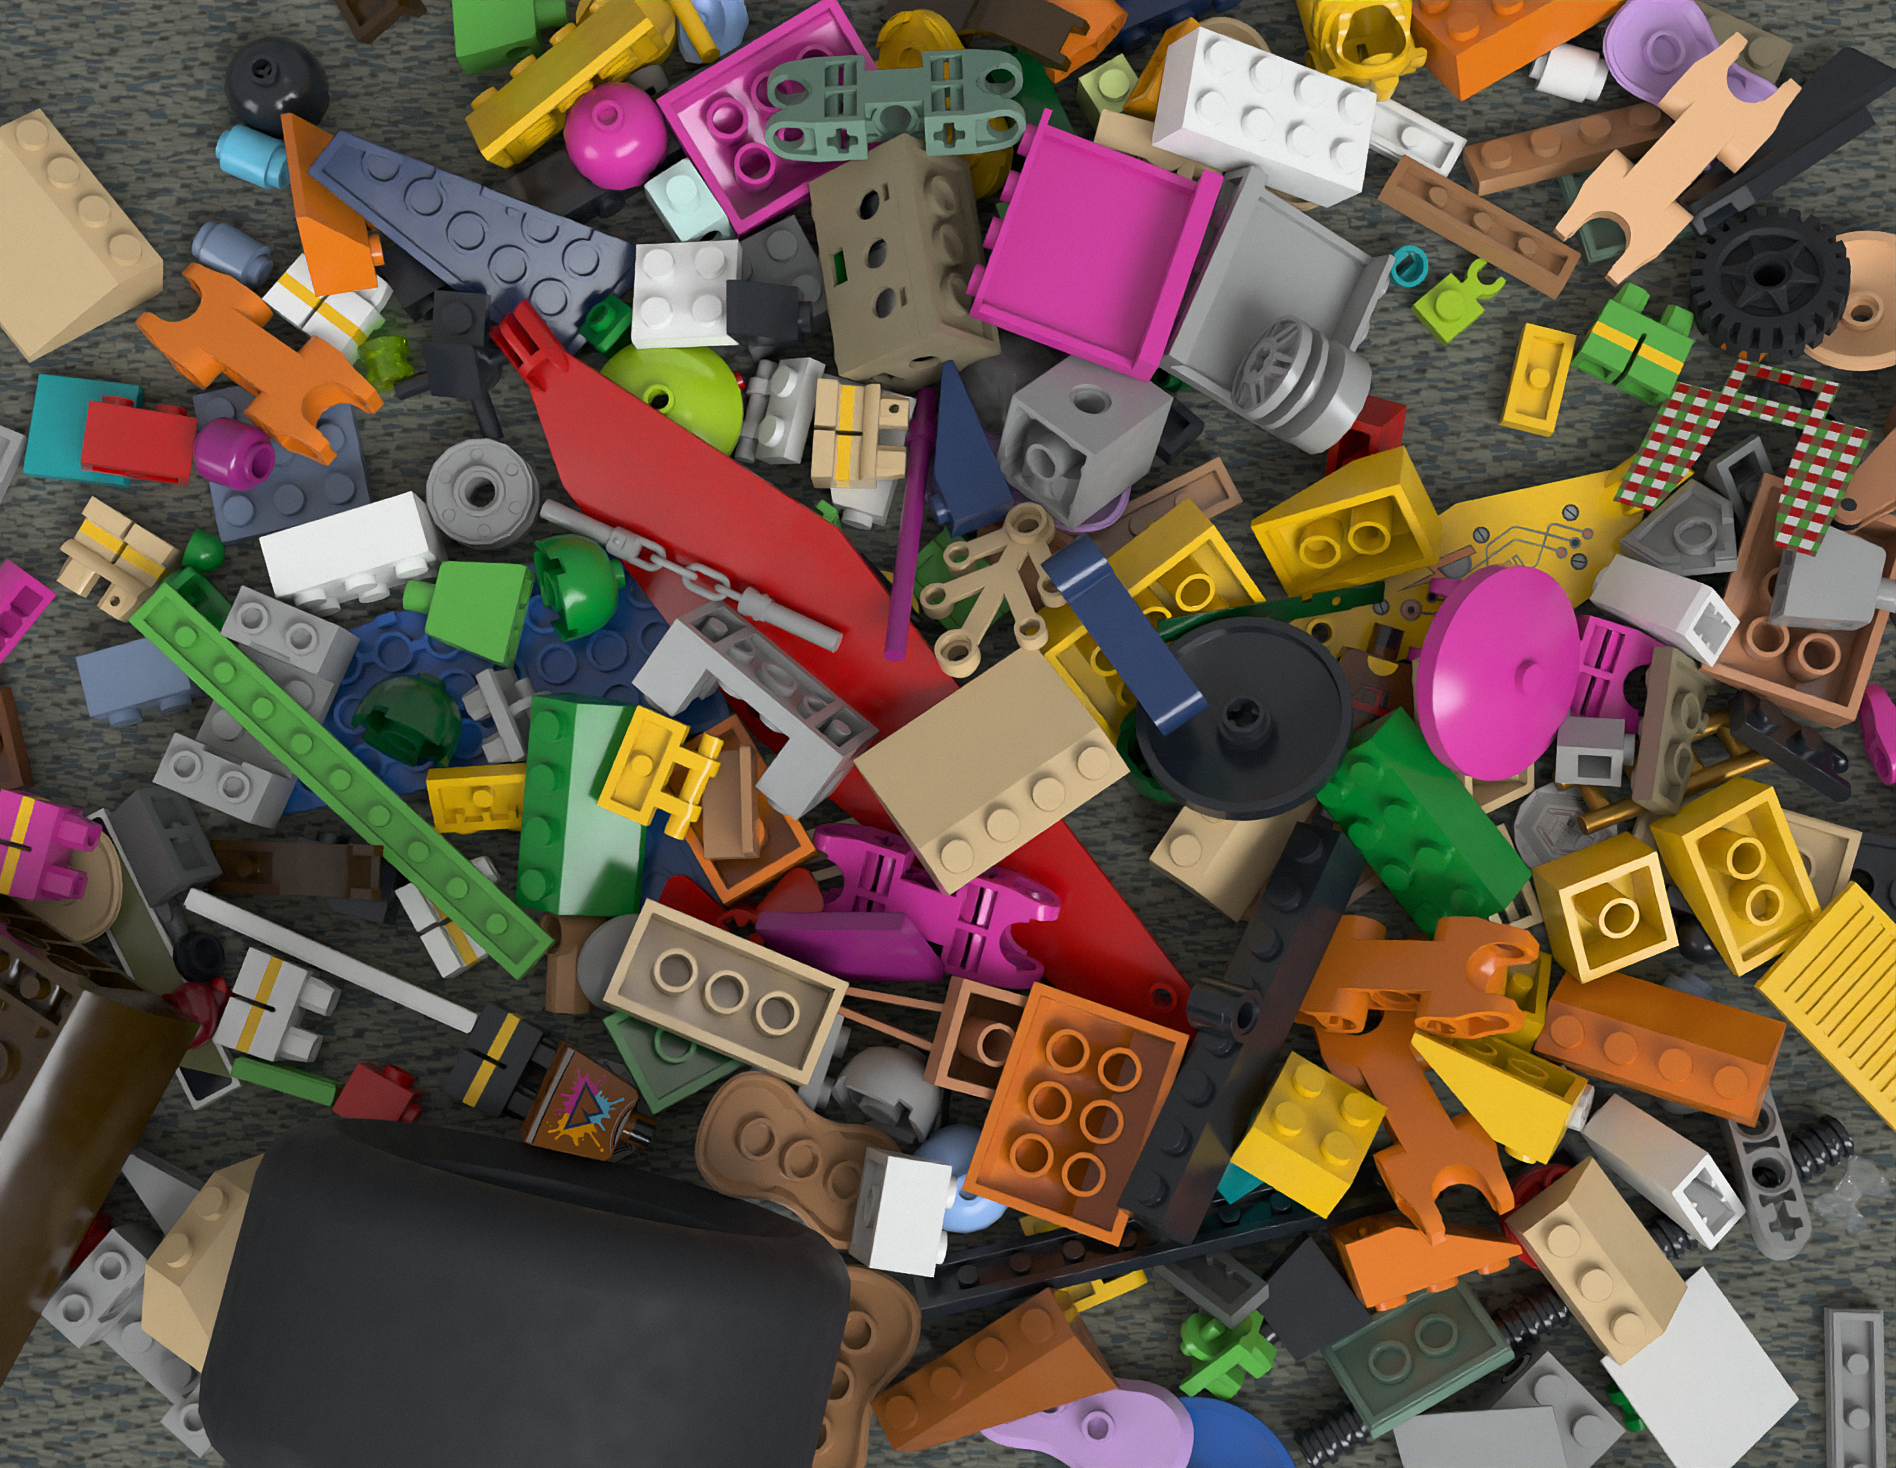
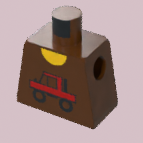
[1336,623,1414,733]

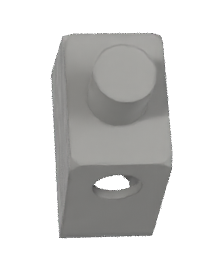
[1767,526,1896,631]

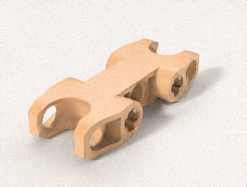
[1553,32,1802,288]

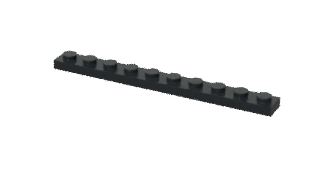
[911,1156,1444,1321]

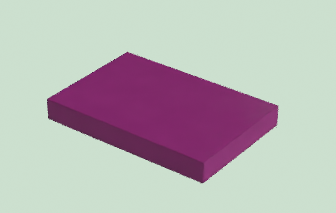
[755,912,945,982]

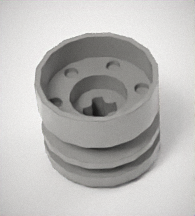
[1231,314,1372,455]

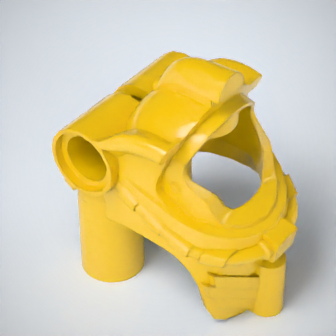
[1295,0,1427,102]

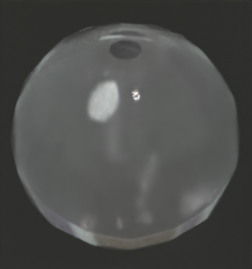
[958,331,1057,438]

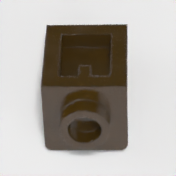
[334,0,427,44]

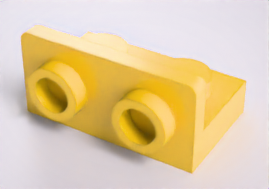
[426,763,527,835]

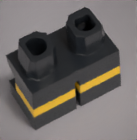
[441,1001,559,1121]

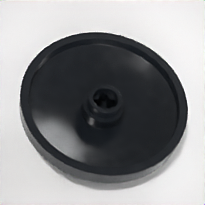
[1135,617,1353,821]

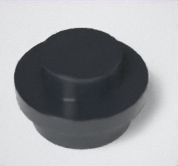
[173,931,225,983]

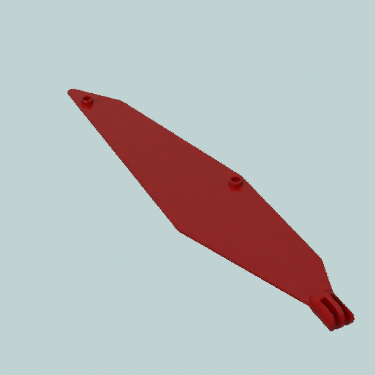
[488,299,1199,1046]

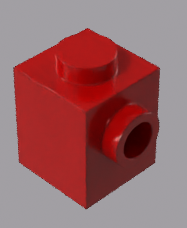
[331,1062,424,1124]

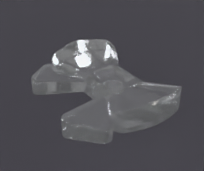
[1812,1155,1891,1237]

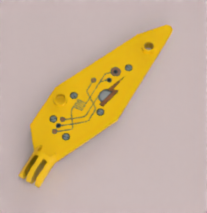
[1289,453,1695,661]

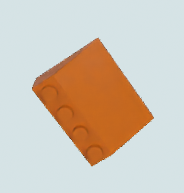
[962,981,1190,1247]

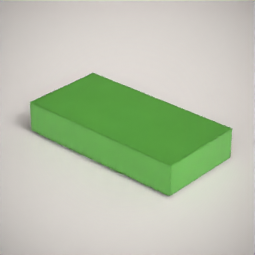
[230,1055,346,1107]

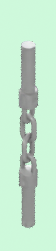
[540,499,843,653]

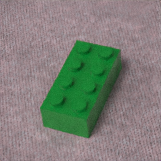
[1315,706,1533,941]

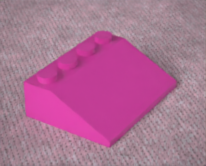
[656,0,885,242]

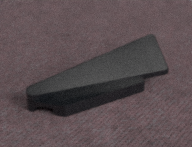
[1677,47,1896,237]

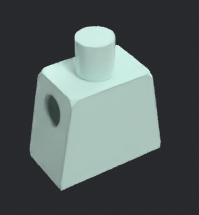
[644,158,737,243]

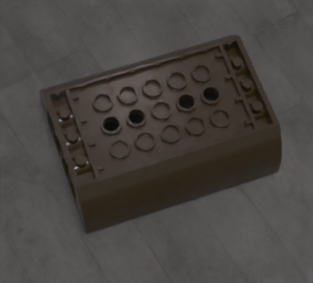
[0,893,202,1388]

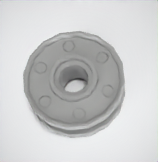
[426,438,542,551]

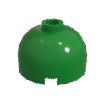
[533,533,626,642]

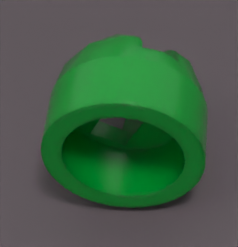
[182,528,225,573]

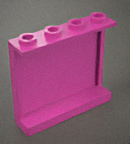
[965,108,1224,383]

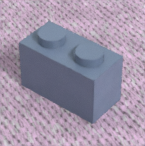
[75,638,207,727]

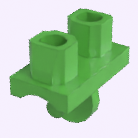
[1179,1309,1277,1402]

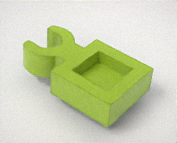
[1410,258,1506,347]

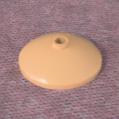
[1804,231,1896,371]

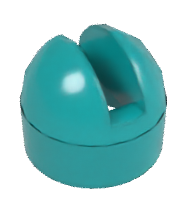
[1387,245,1429,287]

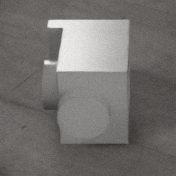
[1555,709,1635,787]

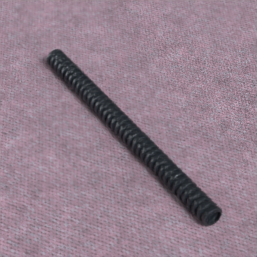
[1293,1114,1855,1468]

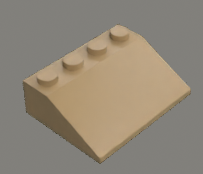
[0,108,163,363]
[852,647,1130,896]

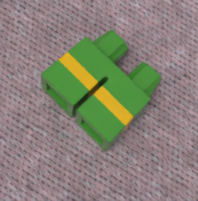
[1570,282,1694,407]

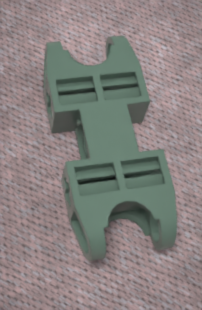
[765,49,1026,162]

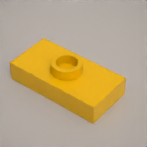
[1499,323,1577,437]

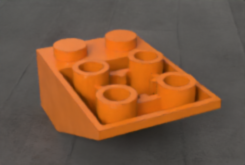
[1327,1213,1523,1311]

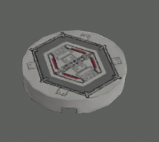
[1510,782,1618,871]

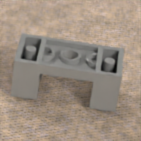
[152,585,360,829]
[632,600,880,821]
[41,1221,214,1458]

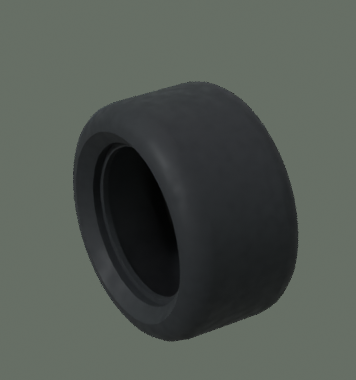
[198,1117,851,1468]

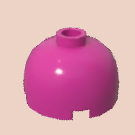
[563,81,669,190]

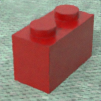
[81,396,198,486]

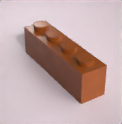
[869,1287,1120,1452]

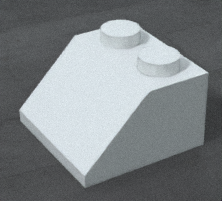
[849,1147,957,1277]

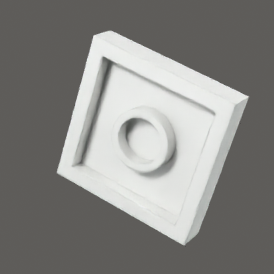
[631,240,743,349]

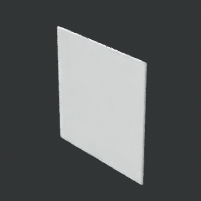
[1600,1266,1799,1468]

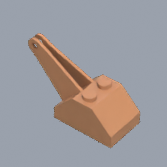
[837,975,1028,1101]

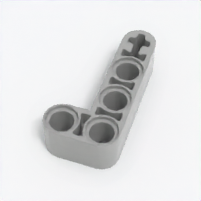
[1655,1084,1812,1260]

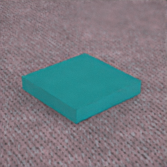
[23,374,145,488]

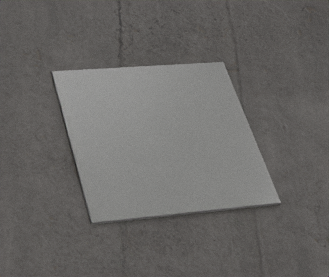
[1393,1405,1569,1468]

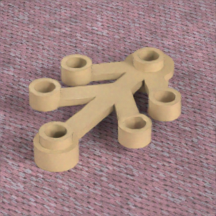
[920,502,1067,678]

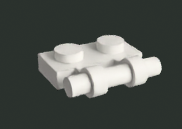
[734,357,826,464]

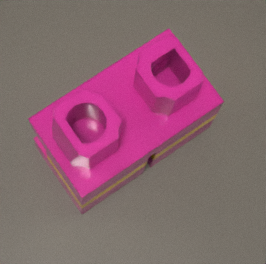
[0,789,102,901]

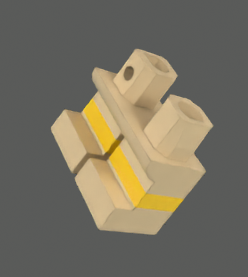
[811,378,910,489]
[56,496,184,623]

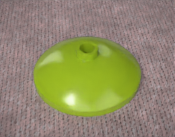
[600,343,744,456]

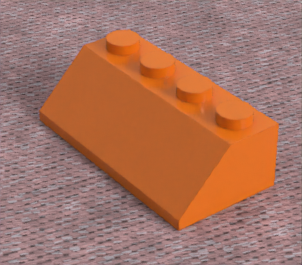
[1534,971,1787,1128]

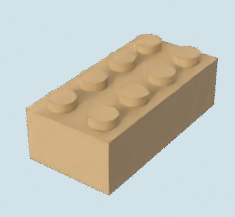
[601,898,849,1087]

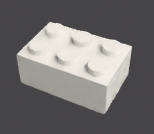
[259,491,449,618]

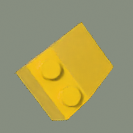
[1251,445,1442,601]
[1649,776,1822,977]
[1411,1029,1588,1165]

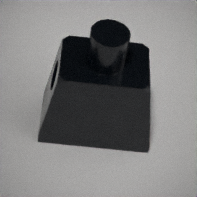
[1257,1232,1373,1361]

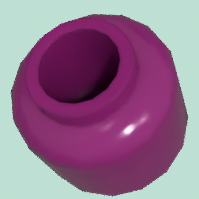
[193,417,275,491]

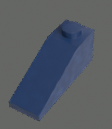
[927,360,1014,539]

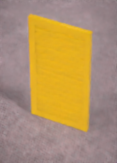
[1754,881,1896,1133]

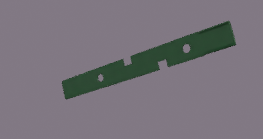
[1157,581,1385,642]

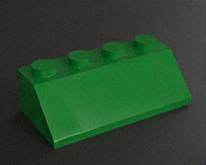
[515,692,657,916]

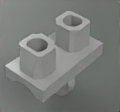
[462,668,552,765]

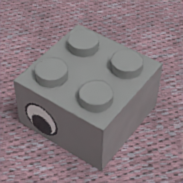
[1466,1343,1626,1468]

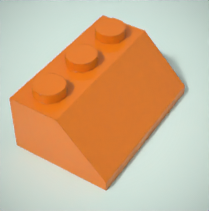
[280,113,385,297]

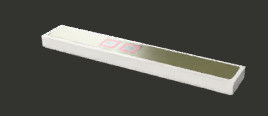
[183,888,482,1034]

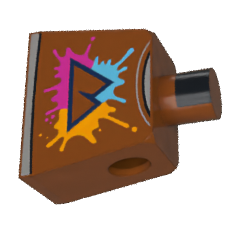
[519,1039,657,1161]

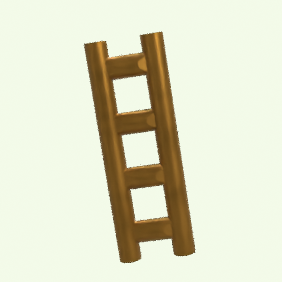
[1552,706,1774,835]

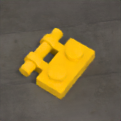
[597,705,725,840]

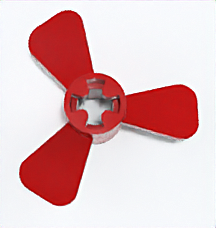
[658,866,825,947]

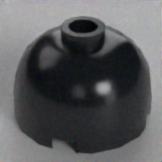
[224,36,330,139]

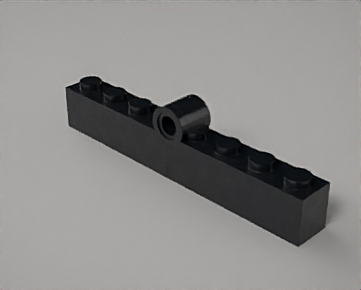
[1116,821,1367,1247]

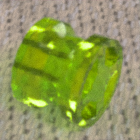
[357,336,416,393]

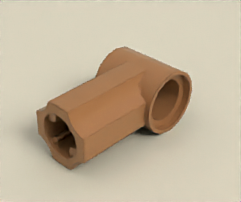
[539,912,607,1014]

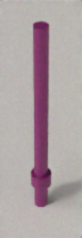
[883,388,938,661]

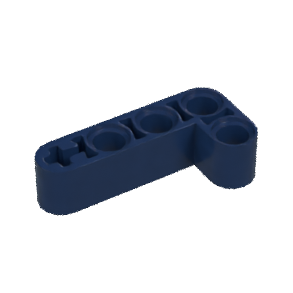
[1040,532,1209,737]

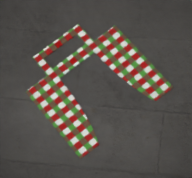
[1613,359,1873,557]

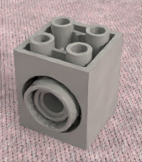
[996,355,1173,530]

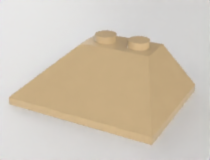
[141,1153,265,1373]

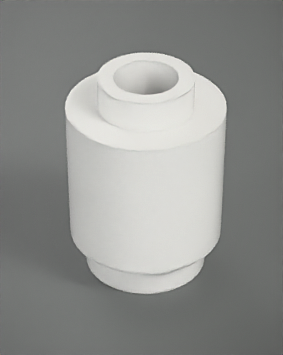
[1529,43,1609,103]

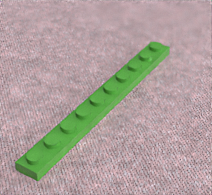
[128,582,556,980]

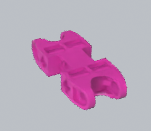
[1406,578,1666,734]
[812,823,1062,989]

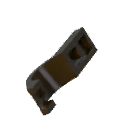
[879,0,1090,72]
[208,840,384,900]

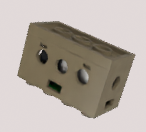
[808,133,1002,396]

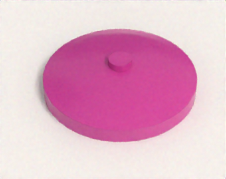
[1416,563,1580,781]

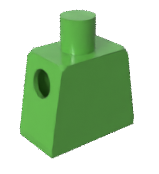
[452,0,571,75]
[403,561,536,669]

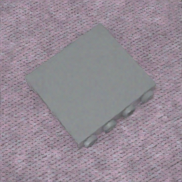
[1158,165,1396,444]

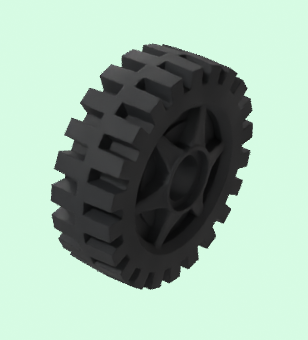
[1688,207,1851,362]

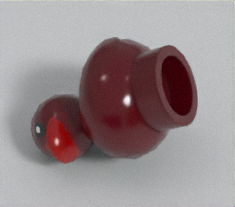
[160,977,238,1050]

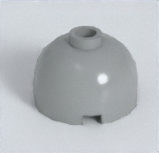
[831,1044,940,1144]

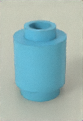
[216,124,290,190]

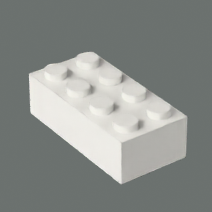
[1151,26,1377,208]

